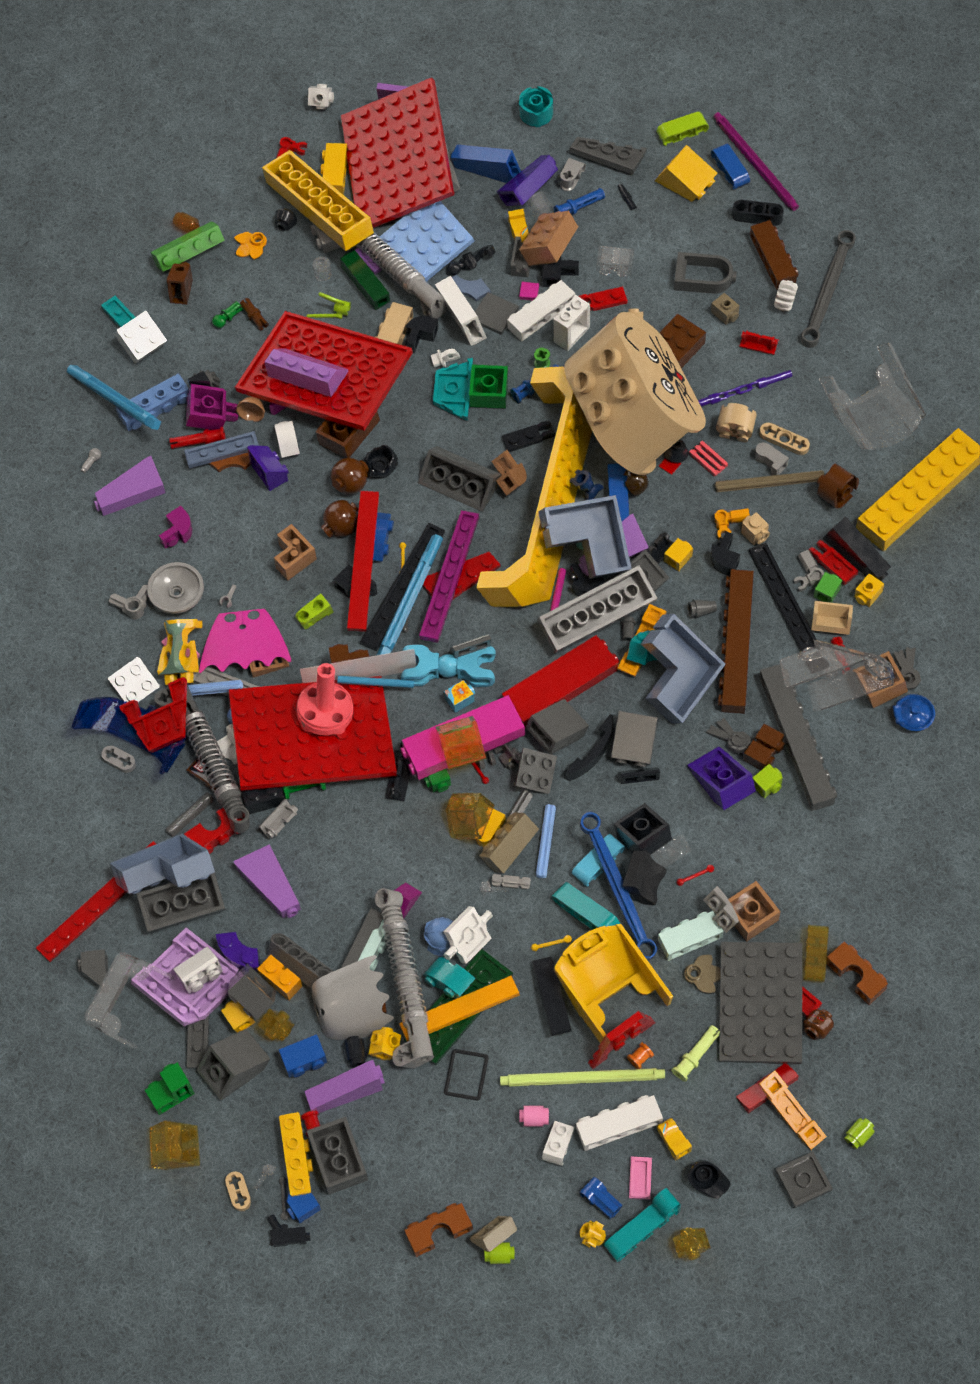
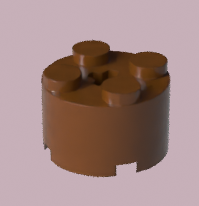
[817,464,859,508]

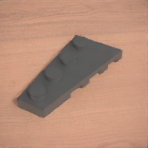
[570,137,647,175]

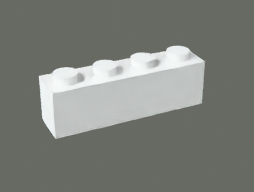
[507,280,575,342]
[576,1095,663,1151]

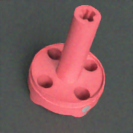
[297,663,353,735]

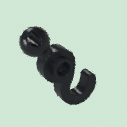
[447,245,496,275]

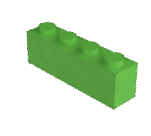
[150,221,225,272]

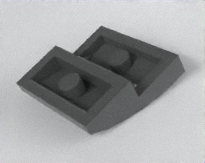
[449,635,491,658]

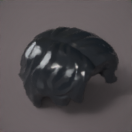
[364,445,398,477]

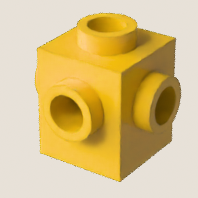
[369,1027,401,1060]

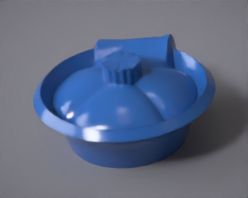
[892,694,935,731]

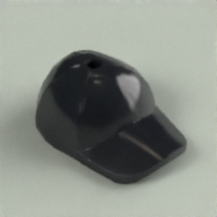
[688,1160,731,1199]

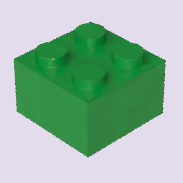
[469,365,508,409]

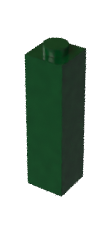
[340,250,390,310]

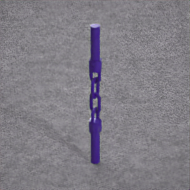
[698,370,792,407]

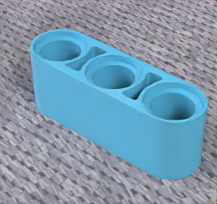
[572,834,625,887]

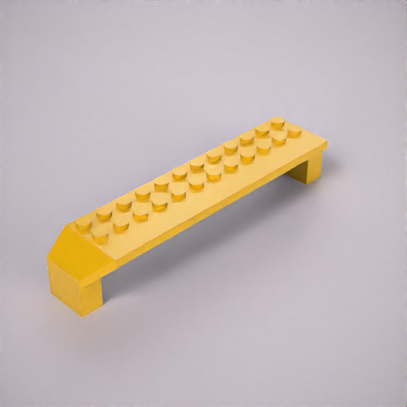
[476,366,592,607]

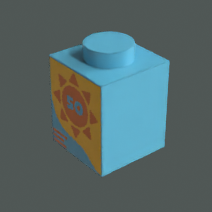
[444,680,475,713]

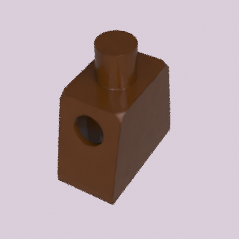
[167,262,193,305]

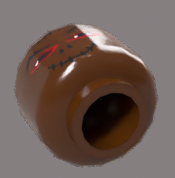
[803,1009,834,1040]

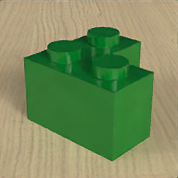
[145,1062,195,1115]

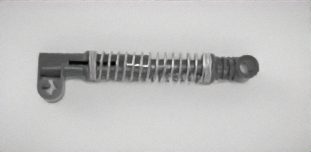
[154,685,250,833]

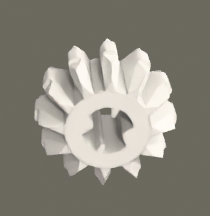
[774,280,798,311]

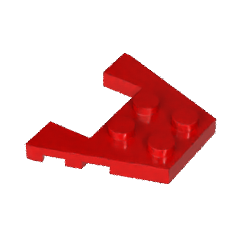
[119,677,187,753]
[588,1011,656,1069]

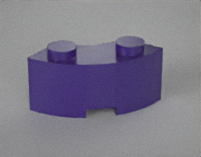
[216,932,260,973]

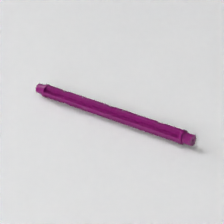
[713,112,799,211]

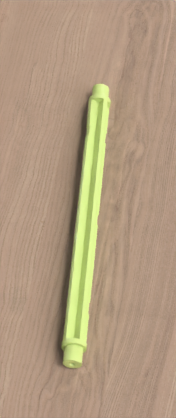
[500,1068,665,1087]

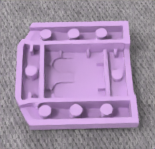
[131,928,238,1026]

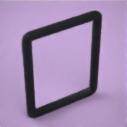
[444,1049,489,1101]

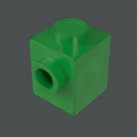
[424,769,451,793]

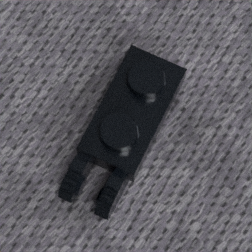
[502,421,556,452]

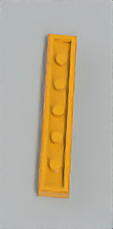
[399,976,520,1042]

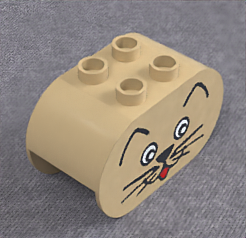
[565,312,706,475]

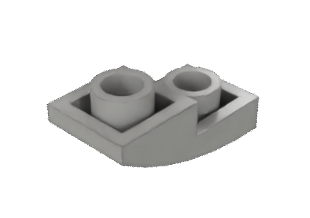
[703,886,739,933]

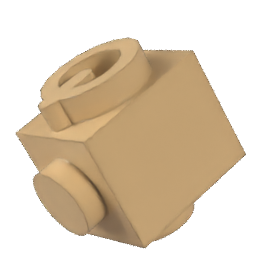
[741,512,770,545]

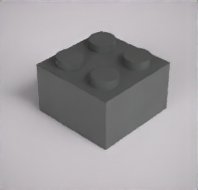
[227,963,276,1019]

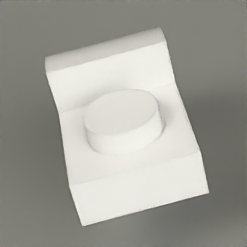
[274,421,300,458]

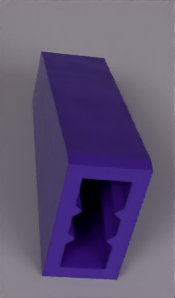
[496,155,558,206]

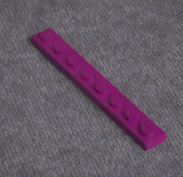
[419,510,479,643]

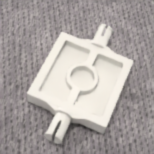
[443,906,493,964]

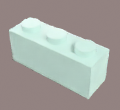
[658,911,724,961]

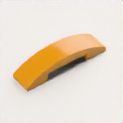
[617,604,667,677]
[759,1071,827,1150]

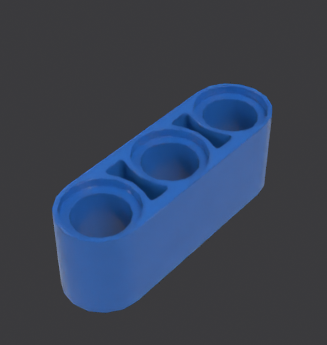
[711,144,750,190]

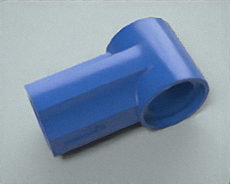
[579,1177,622,1220]

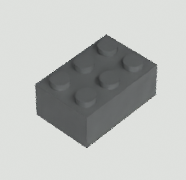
[307,1117,368,1195]

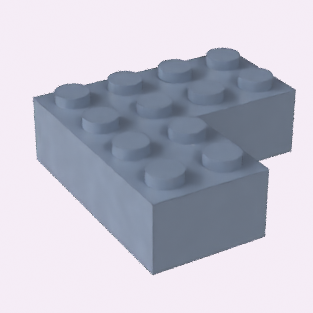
[538,495,632,579]
[641,614,725,723]
[110,834,215,894]

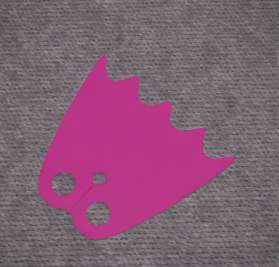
[199,609,291,673]

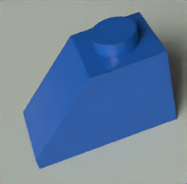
[287,1191,321,1223]

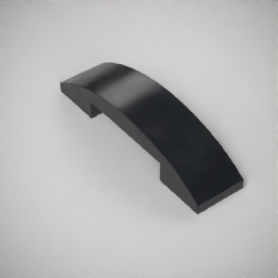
[566,714,613,781]

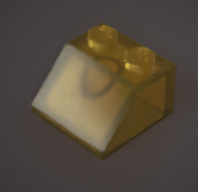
[446,793,495,839]

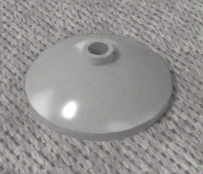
[147,562,204,614]

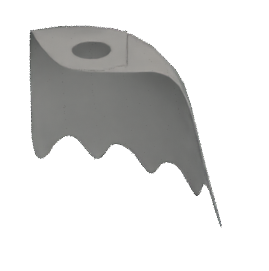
[312,955,394,1040]

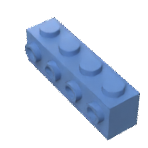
[116,373,189,431]

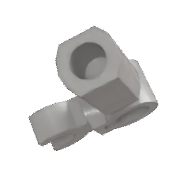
[794,550,824,592]

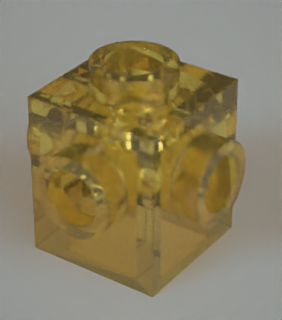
[258,1008,295,1041]
[673,1227,711,1260]

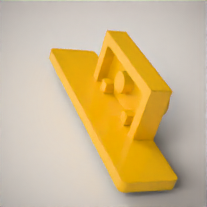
[279,1112,313,1197]

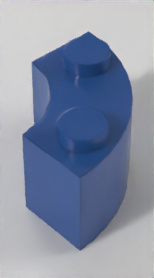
[373,512,394,561]

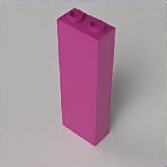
[400,695,525,780]

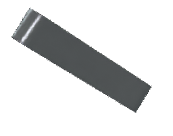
[268,933,333,989]

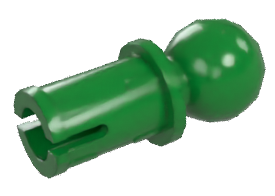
[212,301,243,328]

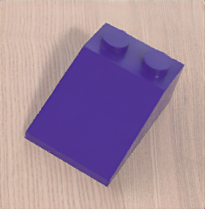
[687,746,756,810]

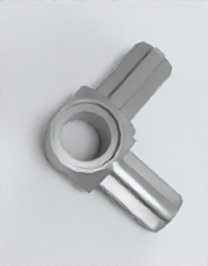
[109,585,149,620]

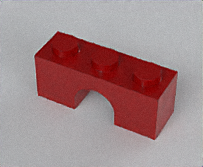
[184,807,243,854]

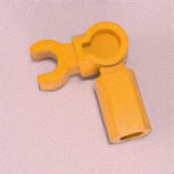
[714,508,750,539]

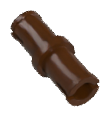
[240,298,269,331]

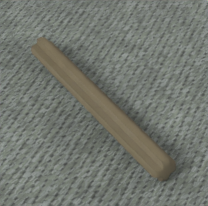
[715,470,825,492]

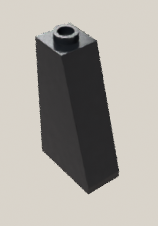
[822,516,891,581]

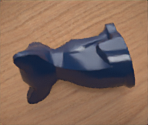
[570,469,604,500]

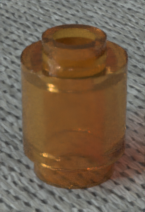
[173,212,200,233]

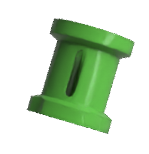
[534,348,550,368]

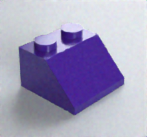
[247,445,289,491]

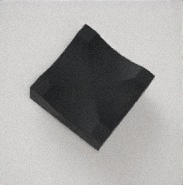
[623,851,667,905]

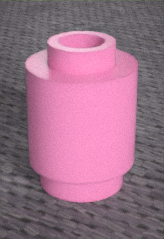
[519,1106,549,1127]

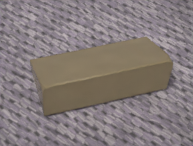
[470,1216,517,1252]

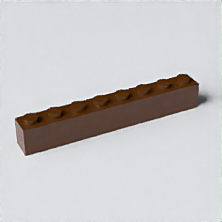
[718,569,754,714]

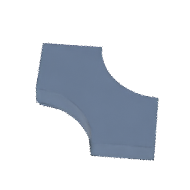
[452,274,491,301]

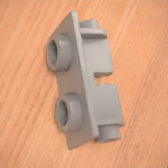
[259,799,298,839]

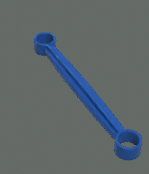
[580,812,657,960]

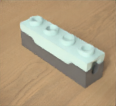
[341,909,387,971]

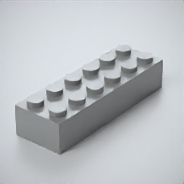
[537,565,658,654]

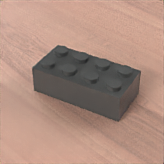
[136,872,226,933]

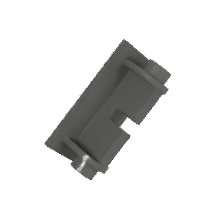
[493,741,520,770]

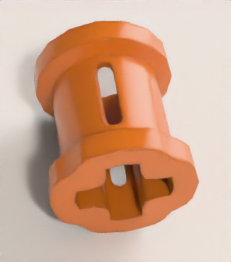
[627,1042,654,1069]

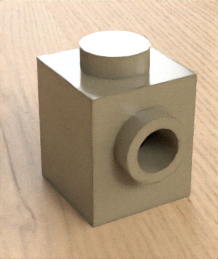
[711,293,740,325]

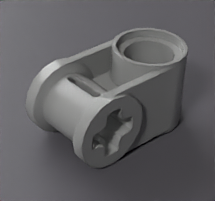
[560,158,586,191]

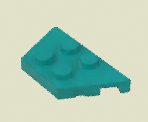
[433,358,473,421]

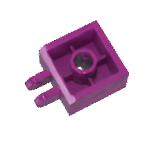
[186,384,238,430]

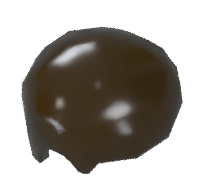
[623,470,649,496]

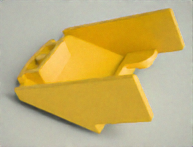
[554,924,673,1043]

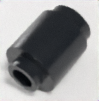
[344,1036,367,1068]

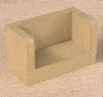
[811,601,853,635]

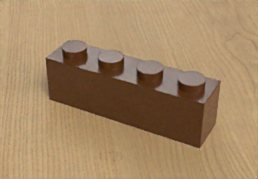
[750,220,799,290]

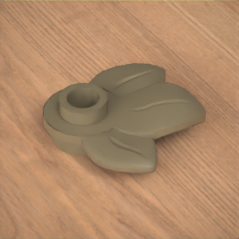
[684,955,721,994]

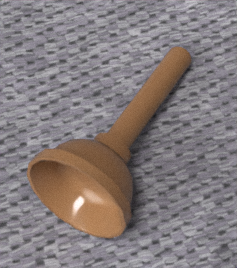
[236,396,265,422]

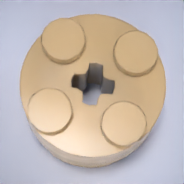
[716,403,757,442]

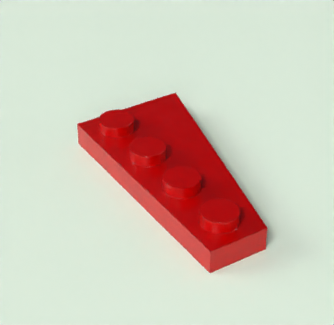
[422,552,501,599]

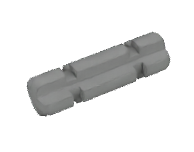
[492,874,531,889]

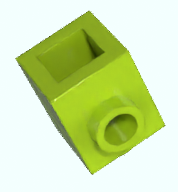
[753,764,783,798]

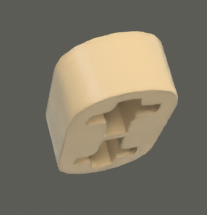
[225,1171,251,1211]

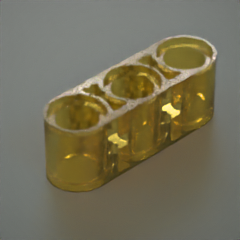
[804,924,829,982]

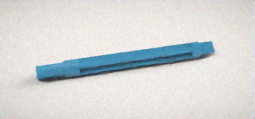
[67,365,161,430]
[376,534,443,656]

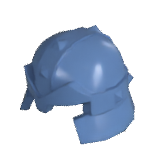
[424,917,453,956]

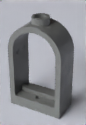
[674,252,737,294]

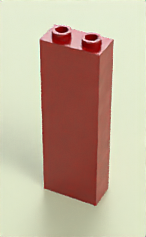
[502,635,619,728]

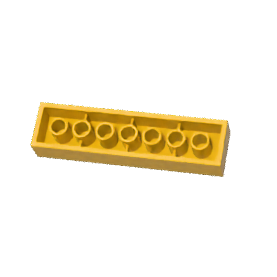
[262,150,374,251]
[856,428,980,551]

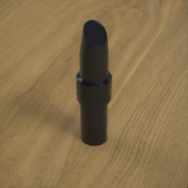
[618,184,637,210]

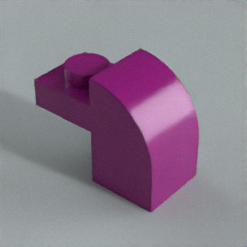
[159,506,193,549]

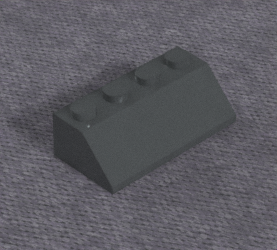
[418,446,502,512]

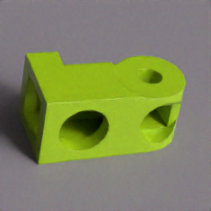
[295,593,334,629]

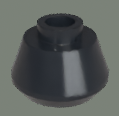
[274,208,297,231]
[664,440,689,463]

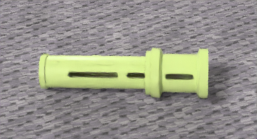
[671,1025,720,1082]

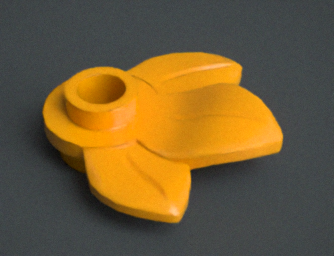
[234,232,267,259]

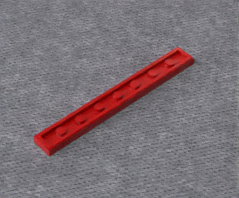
[347,491,379,632]

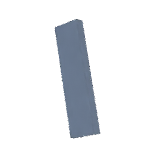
[184,431,259,469]

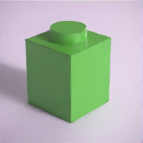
[814,572,842,603]

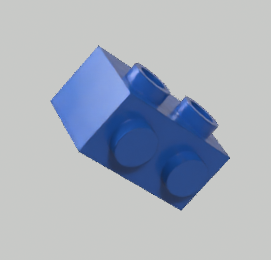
[279,1034,327,1078]

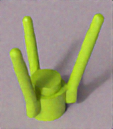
[306,292,351,319]

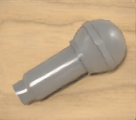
[81,448,101,473]

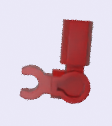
[276,137,307,158]

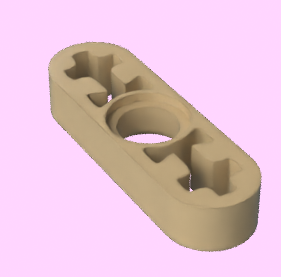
[760,423,810,455]

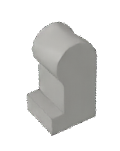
[755,442,789,475]

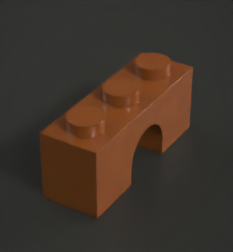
[826,942,888,1005]
[404,1203,473,1257]

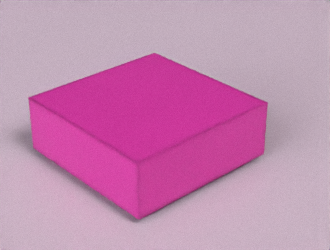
[520,282,539,301]

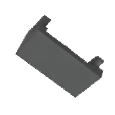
[510,237,530,277]

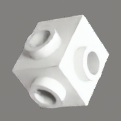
[308,84,334,109]

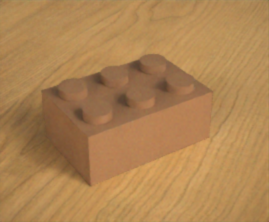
[519,211,578,266]

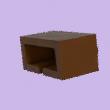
[743,724,785,770]

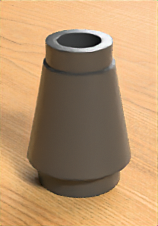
[687,599,717,618]

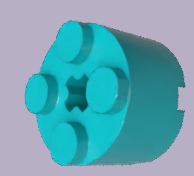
[519,86,554,127]

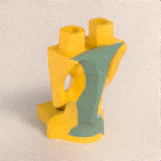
[157,619,202,685]

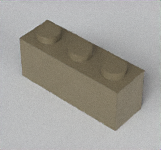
[479,812,539,873]

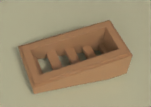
[249,657,290,678]

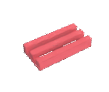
[689,441,728,477]

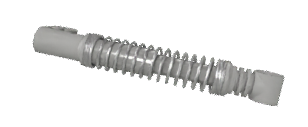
[355,233,447,319]
[375,888,434,1069]

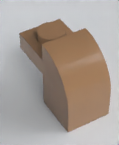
[491,450,527,496]

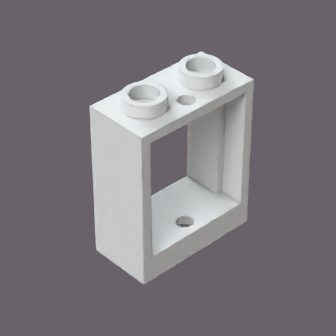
[553,295,590,351]

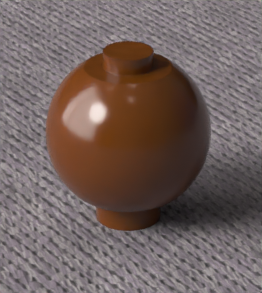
[331,458,369,495]
[321,500,359,538]

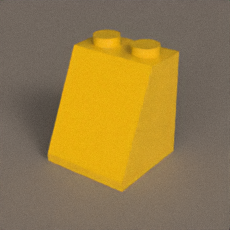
[655,145,717,202]

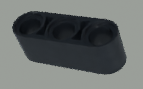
[732,200,784,226]

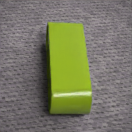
[656,112,709,146]

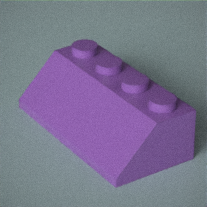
[265,349,348,397]

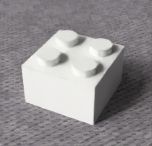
[114,311,167,364]

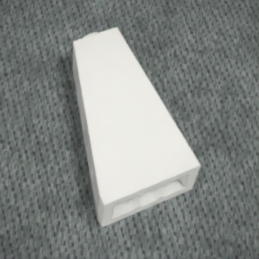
[435,276,487,346]

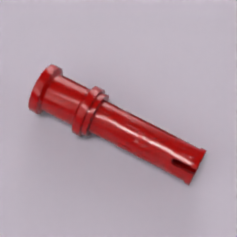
[169,426,226,449]

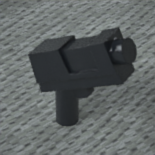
[267,1214,311,1247]

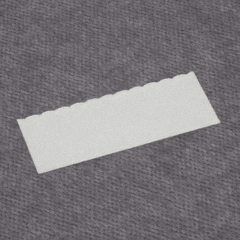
[300,649,416,683]

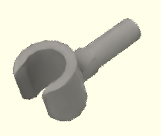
[220,585,236,608]

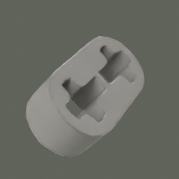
[102,746,136,773]

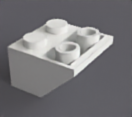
[174,946,223,994]

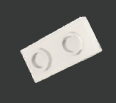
[542,1121,574,1166]

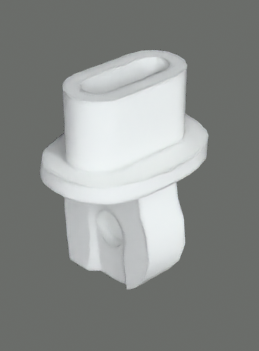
[431,349,460,368]

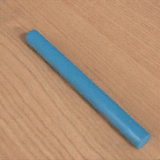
[337,676,414,688]

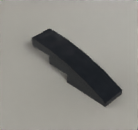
[532,957,572,1036]

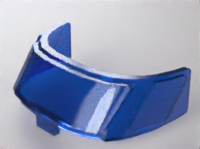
[71,697,186,775]

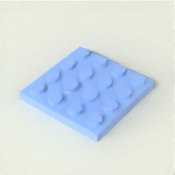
[380,201,475,282]

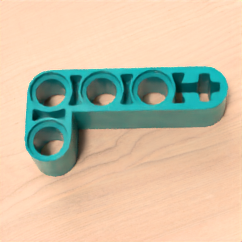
[551,882,620,930]
[603,1188,681,1262]

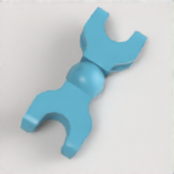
[401,645,496,687]

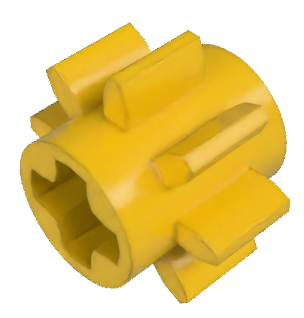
[580,1220,606,1248]

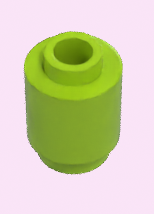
[844,1118,875,1150]
[485,1242,515,1264]

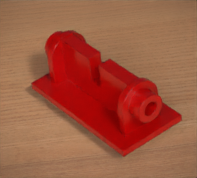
[739,330,779,355]

